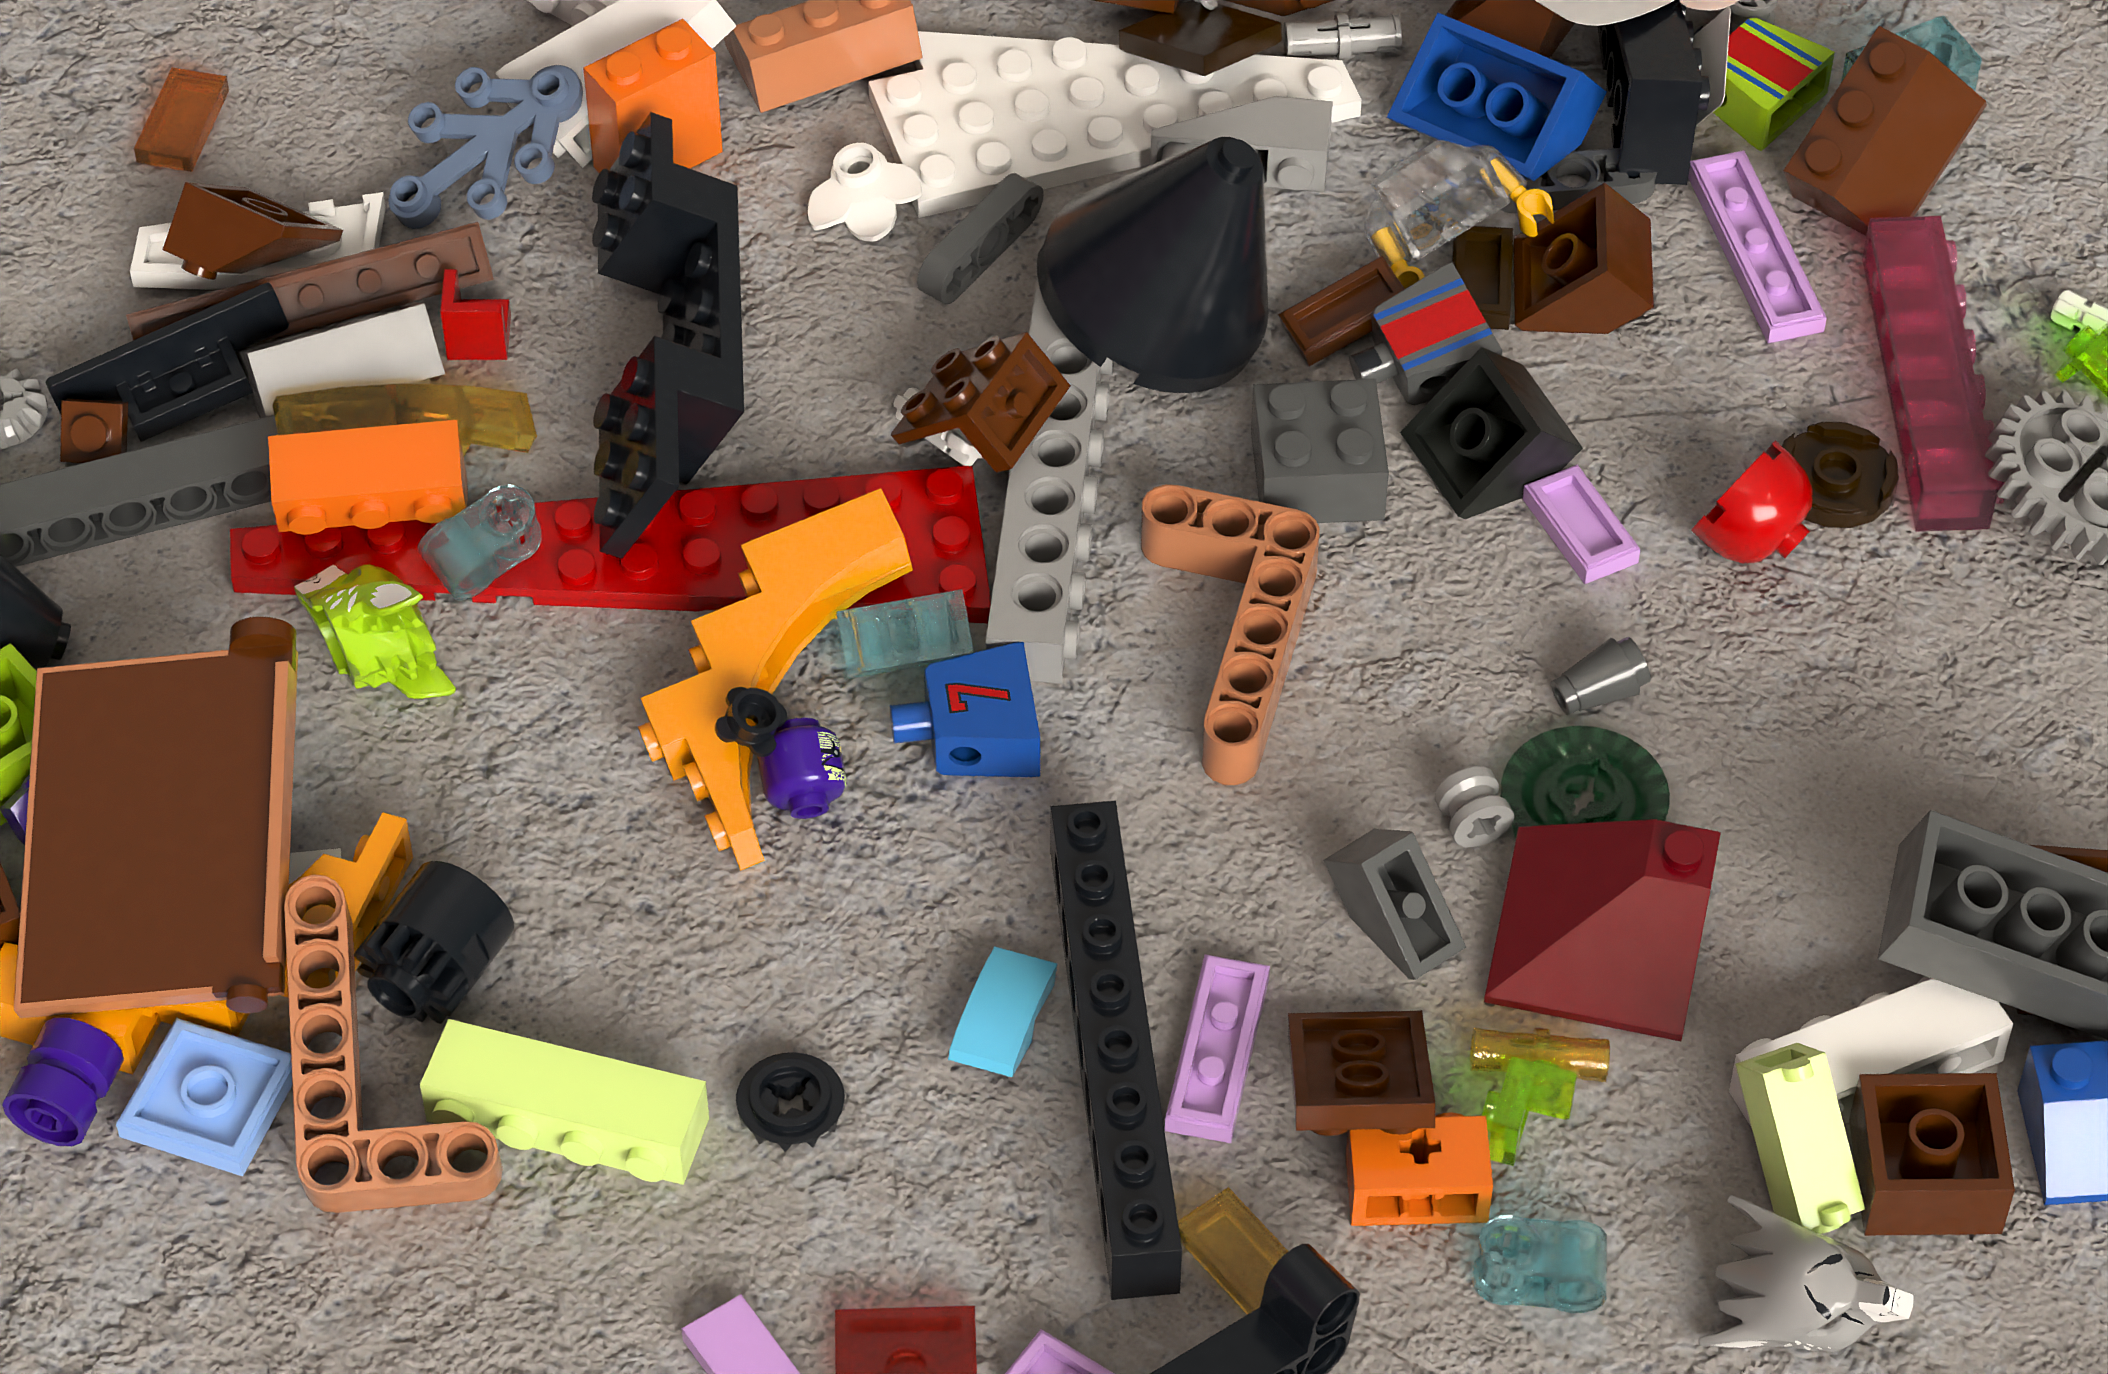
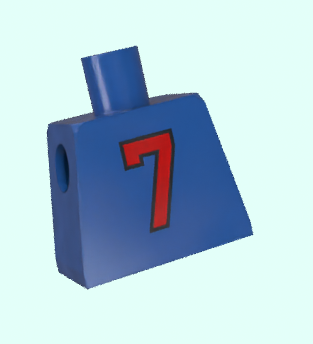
[890,642,1040,777]

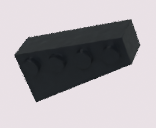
[1597,0,1710,185]

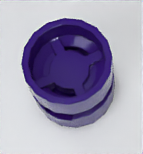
[2,1018,124,1147]

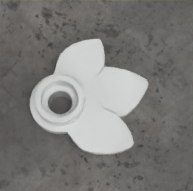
[808,143,922,241]

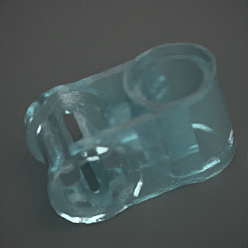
[418,485,542,601]
[1471,1215,1607,1313]

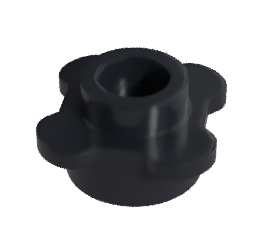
[715,687,787,757]

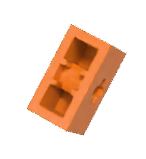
[1346,1112,1493,1226]

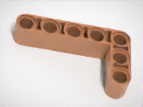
[1141,484,1319,785]
[284,875,503,1213]

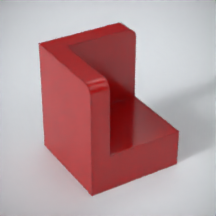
[440,269,511,360]

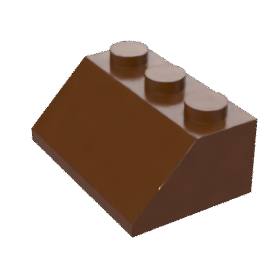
[1783,26,1987,249]

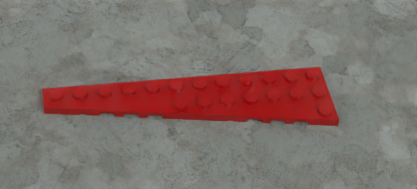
[230,465,991,624]

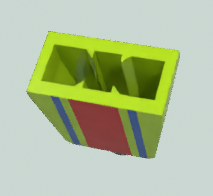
[1694,18,1835,151]

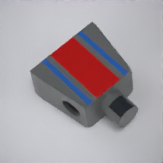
[1349,262,1502,405]

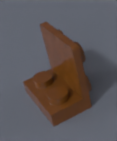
[891,332,1071,473]

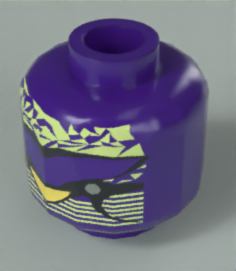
[757,718,847,819]

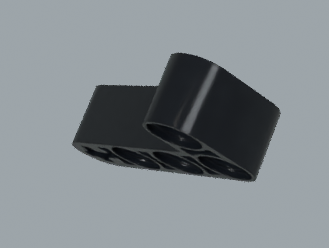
[1150,1244,1360,1374]

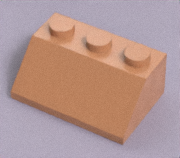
[724,0,923,113]

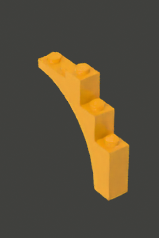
[638,488,913,871]

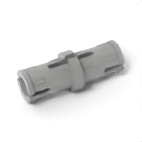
[1283,14,1402,60]

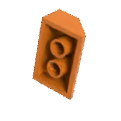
[268,420,468,535]

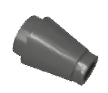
[1551,637,1651,715]

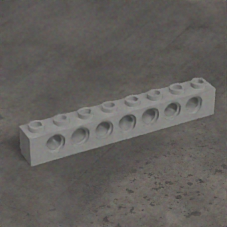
[986,277,1114,684]

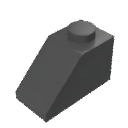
[1323,828,1466,980]

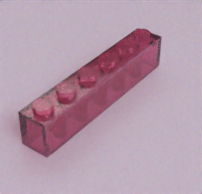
[1862,216,2005,532]

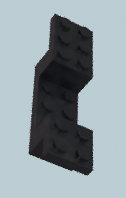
[592,112,744,558]

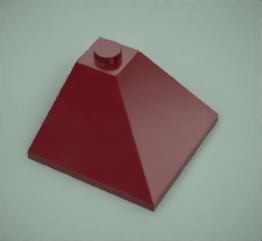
[1484,819,1721,1042]

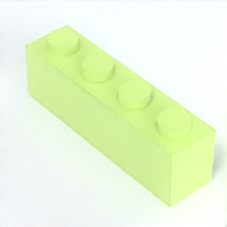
[420,1019,709,1185]

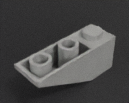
[1150,96,1333,192]

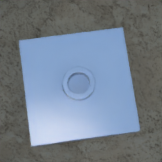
[116,1017,293,1176]

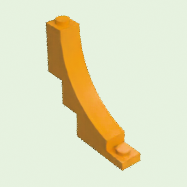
[0,812,413,1075]

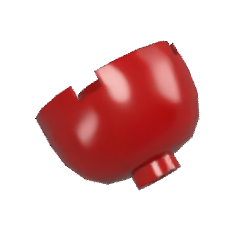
[1691,440,1813,564]

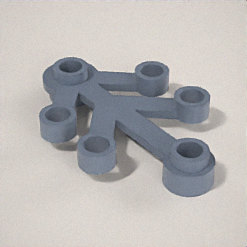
[389,65,583,229]

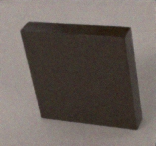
[1119,0,1282,76]

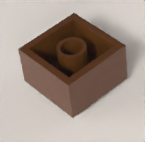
[1849,1073,2015,1236]

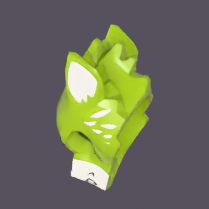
[294,564,456,699]

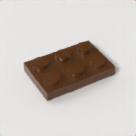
[1288,1010,1435,1136]

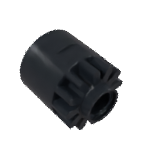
[354,861,514,1024]

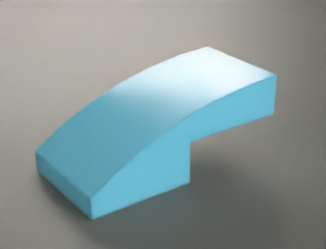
[948,946,1058,1077]

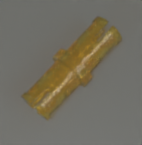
[1470,1028,1610,1082]

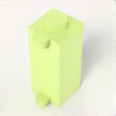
[1735,1043,1865,1234]

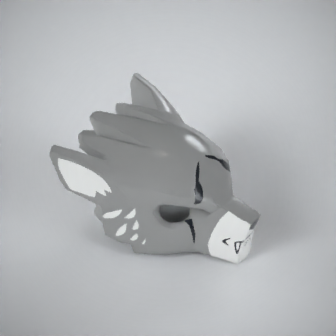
[1698,1195,1913,1353]

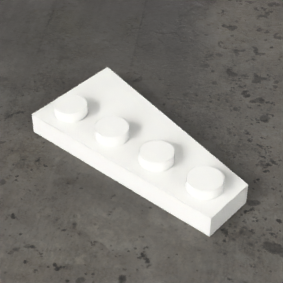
[130,192,386,290]

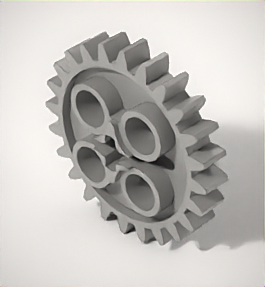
[1985,390,2108,565]

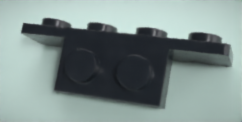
[45,283,289,442]

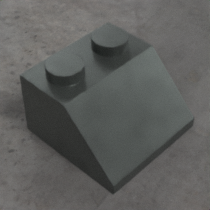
[1400,347,1583,519]

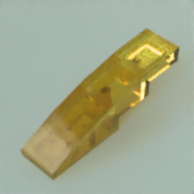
[272,383,537,457]

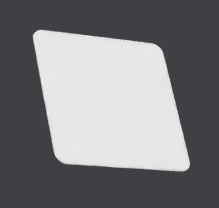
[1693,6,1731,126]

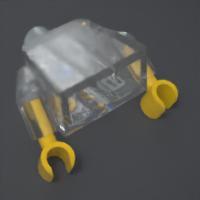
[1364,140,1554,289]

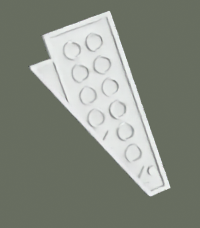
[868,31,1362,218]

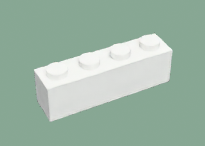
[1729,976,2013,1128]

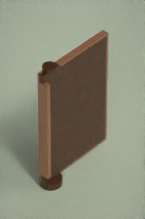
[14,617,298,1018]

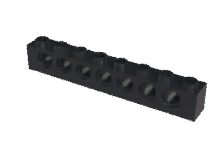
[1050,800,1182,1300]

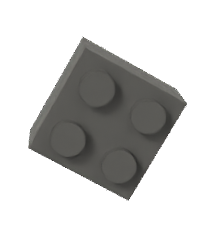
[1251,379,1389,523]

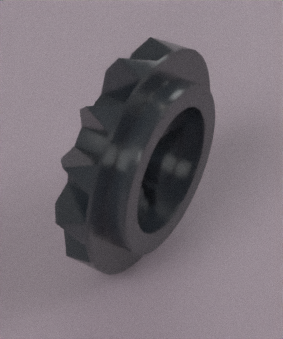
[736,1052,845,1153]

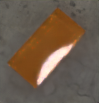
[134,67,229,172]

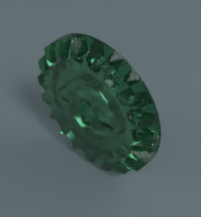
[1500,726,1670,838]

